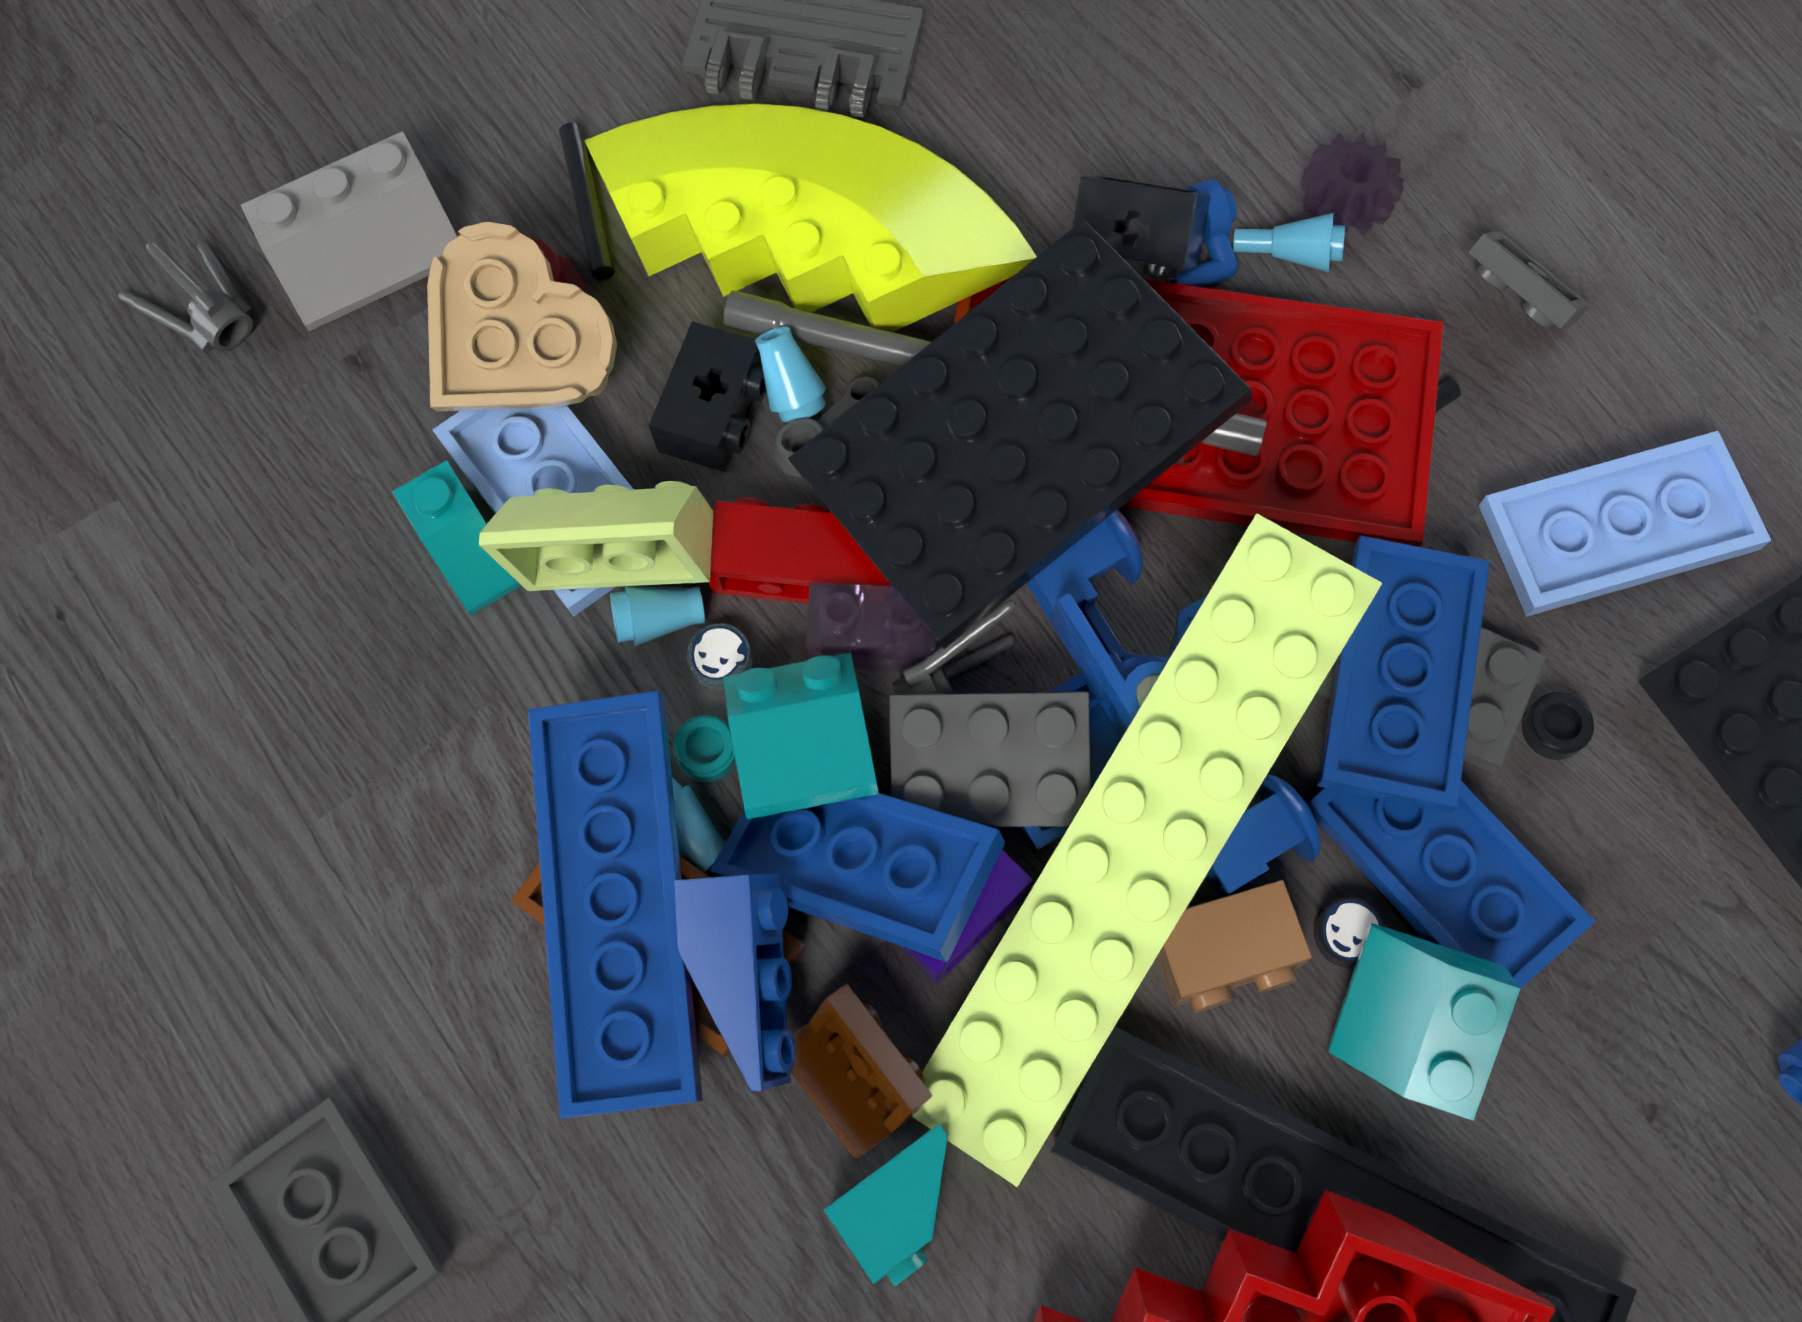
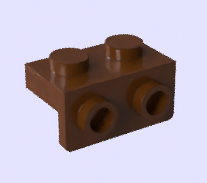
[790,984,933,1159]

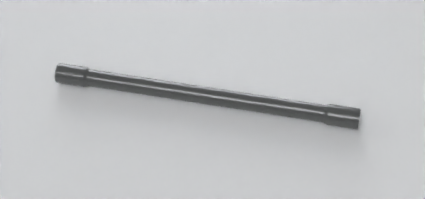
[723,290,1267,457]

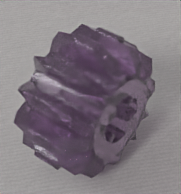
[1300,132,1404,236]

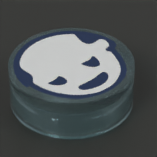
[687,623,752,690]

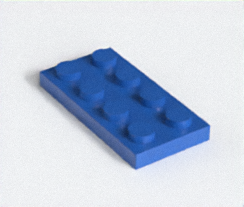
[1317,536,1490,814]
[1307,781,1596,988]
[710,793,1005,962]

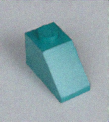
[392,460,522,616]
[824,1124,948,1287]

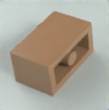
[1156,880,1312,1012]

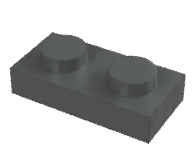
[1468,231,1591,329]

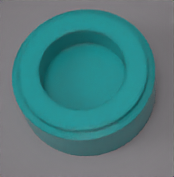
[673,715,736,783]

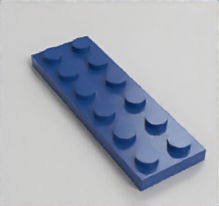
[528,691,703,1119]

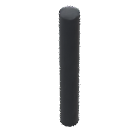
[559,123,615,280]

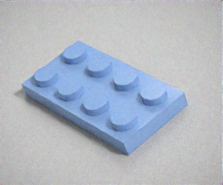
[432,406,634,617]
[1479,431,1771,617]

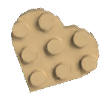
[427,222,617,411]

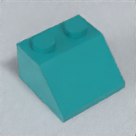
[723,653,879,819]
[1327,922,1521,1121]

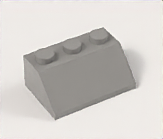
[241,131,457,331]

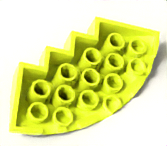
[584,104,1037,332]

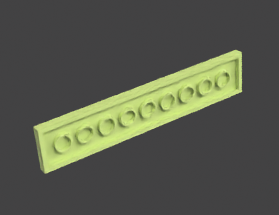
[913,514,1382,1187]

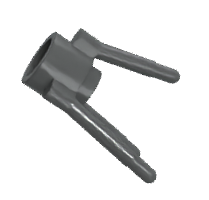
[118,241,254,353]
[892,600,1016,694]

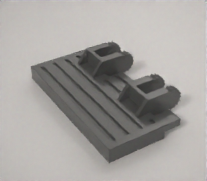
[682,0,924,118]

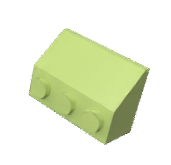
[479,481,713,591]

